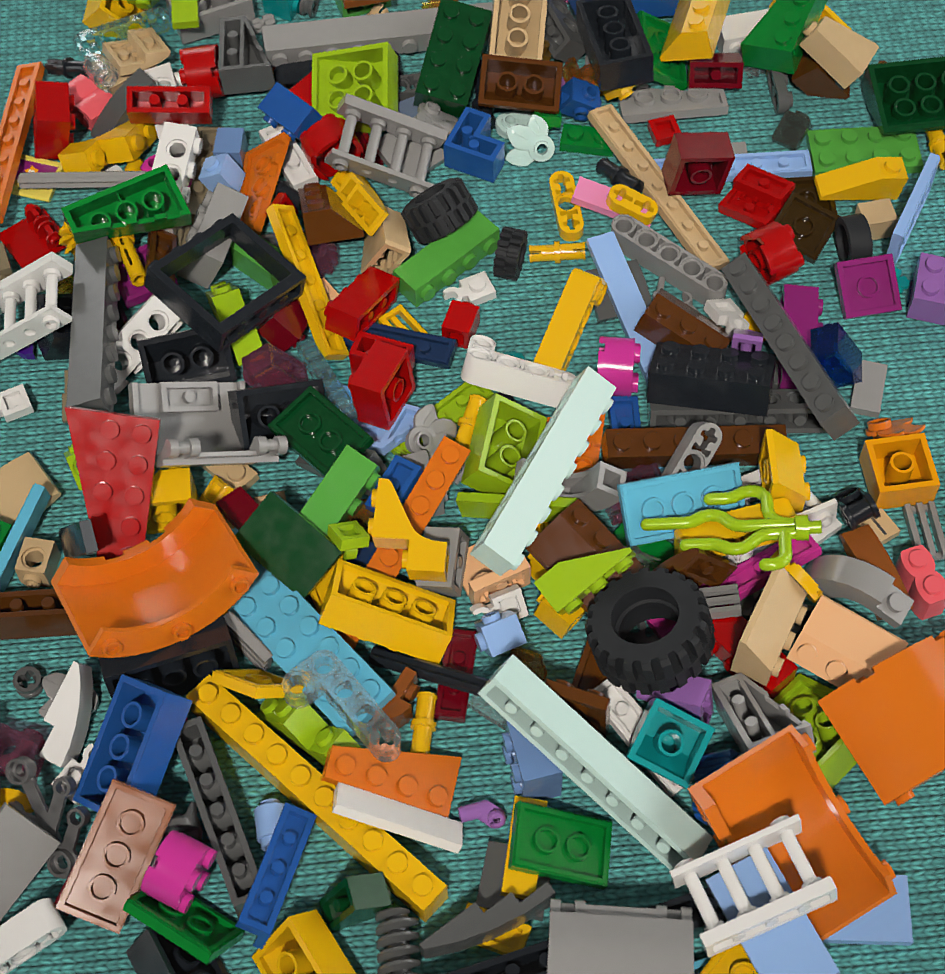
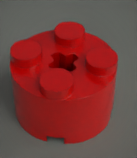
[179,44,226,99]
[299,113,364,180]
[739,221,804,286]

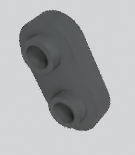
[767,70,793,114]

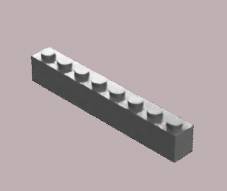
[66,236,122,412]
[721,252,860,441]

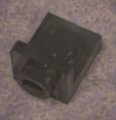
[771,110,812,151]

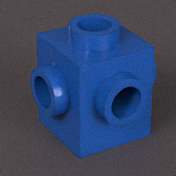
[559,77,601,122]

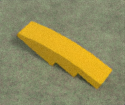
[330,170,389,236]

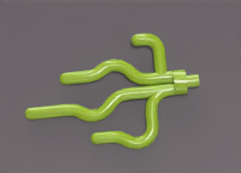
[641,485,822,571]

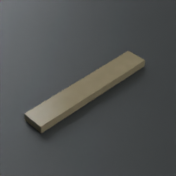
[177,126,224,246]

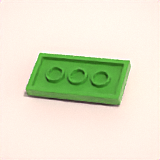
[805,126,924,176]

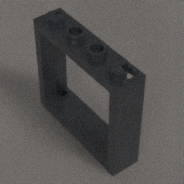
[145,213,306,353]

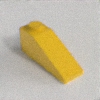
[814,157,909,200]

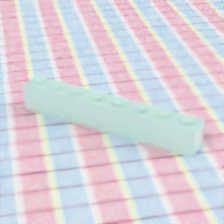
[470,366,617,576]
[478,655,713,871]

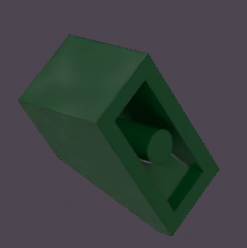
[318,872,392,933]

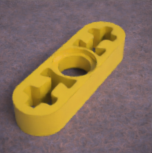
[549,171,584,242]

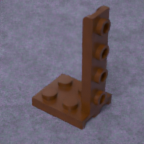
[545,641,610,739]

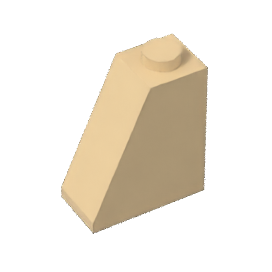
[799,16,879,89]
[360,207,411,275]

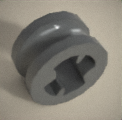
[299,0,319,18]
[13,666,43,699]

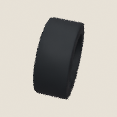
[835,213,873,262]

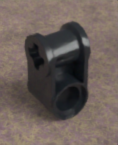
[834,487,881,531]

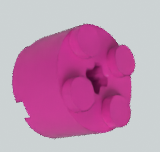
[597,336,641,397]
[141,830,218,914]

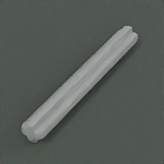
[17,171,147,189]

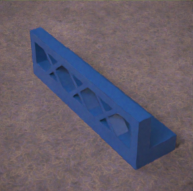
[235,803,317,950]

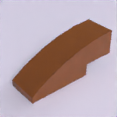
[839,524,914,621]

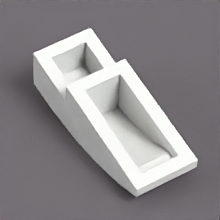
[39,661,93,768]

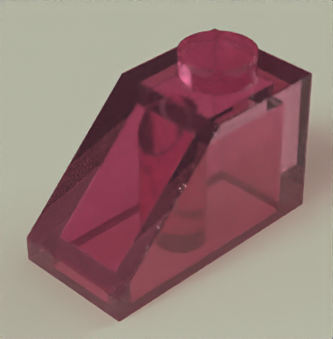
[242,343,308,387]

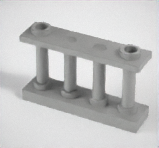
[324,93,448,198]

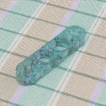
[73,7,172,58]
[296,337,358,421]

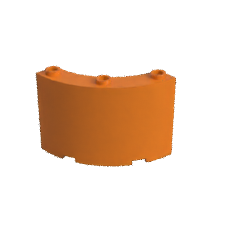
[50,498,259,658]
[817,630,945,806]
[687,724,897,941]

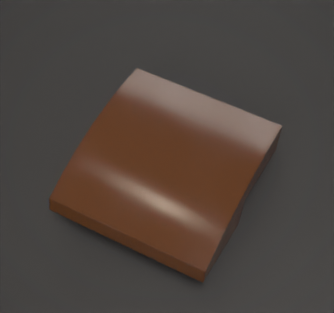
[652,548,738,587]

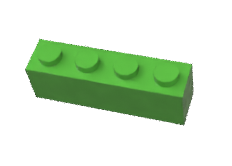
[393,210,499,307]
[300,445,381,539]

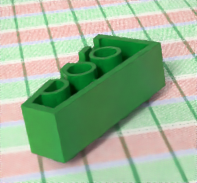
[741,0,828,74]

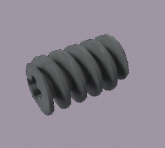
[375,908,421,974]

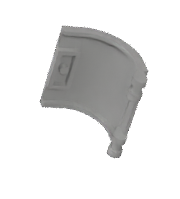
[128,381,288,468]
[547,898,694,974]

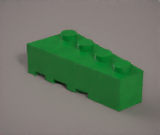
[61,164,192,244]

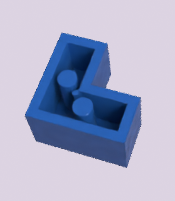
[443,106,505,183]

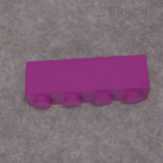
[777,284,823,389]

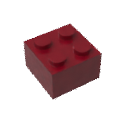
[661,132,735,195]

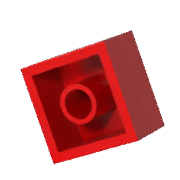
[33,81,75,160]
[348,340,416,431]

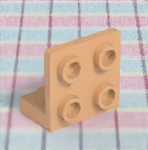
[462,545,531,605]

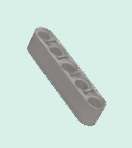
[611,214,728,306]

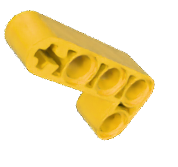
[533,268,607,371]
[674,498,796,557]

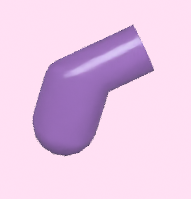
[457,800,506,829]

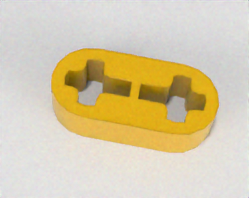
[606,184,658,225]

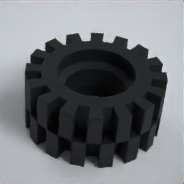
[493,226,528,281]

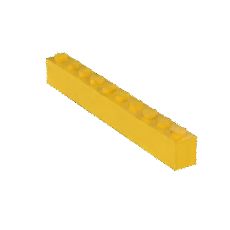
[186,674,448,922]

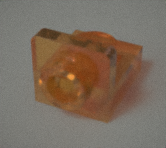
[562,57,598,85]

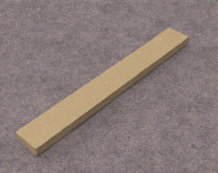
[587,103,730,270]

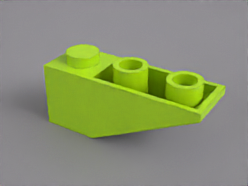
[534,547,636,615]

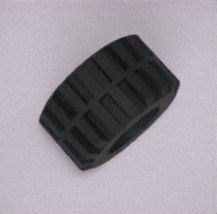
[401,177,478,244]

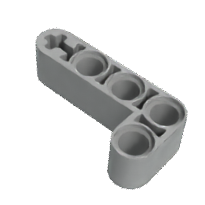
[661,422,722,542]

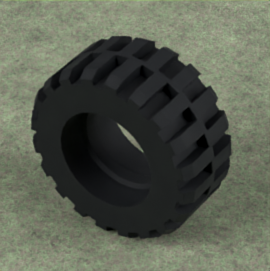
[585,568,715,695]

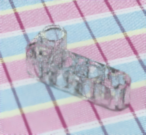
[282,650,401,762]

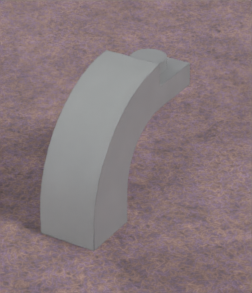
[514,458,627,512]
[805,555,914,628]

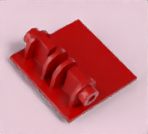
[0,203,66,268]

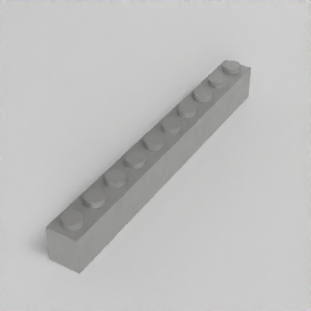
[261,2,493,67]

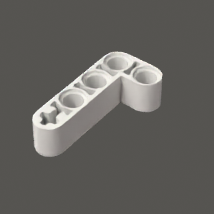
[460,335,576,408]
[0,898,67,974]

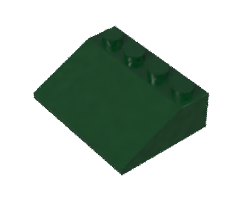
[861,56,945,136]

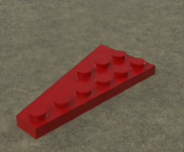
[64,406,161,560]

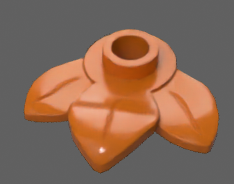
[865,417,926,439]

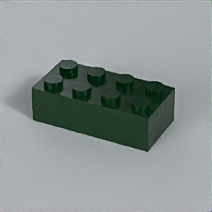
[413,0,493,118]

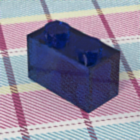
[810,322,862,388]

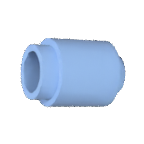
[254,799,285,851]

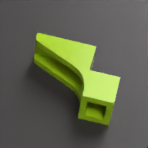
[205,281,266,366]
[256,697,362,767]

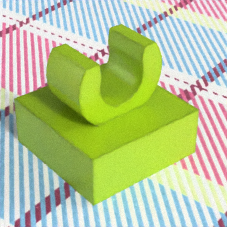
[327,520,370,560]

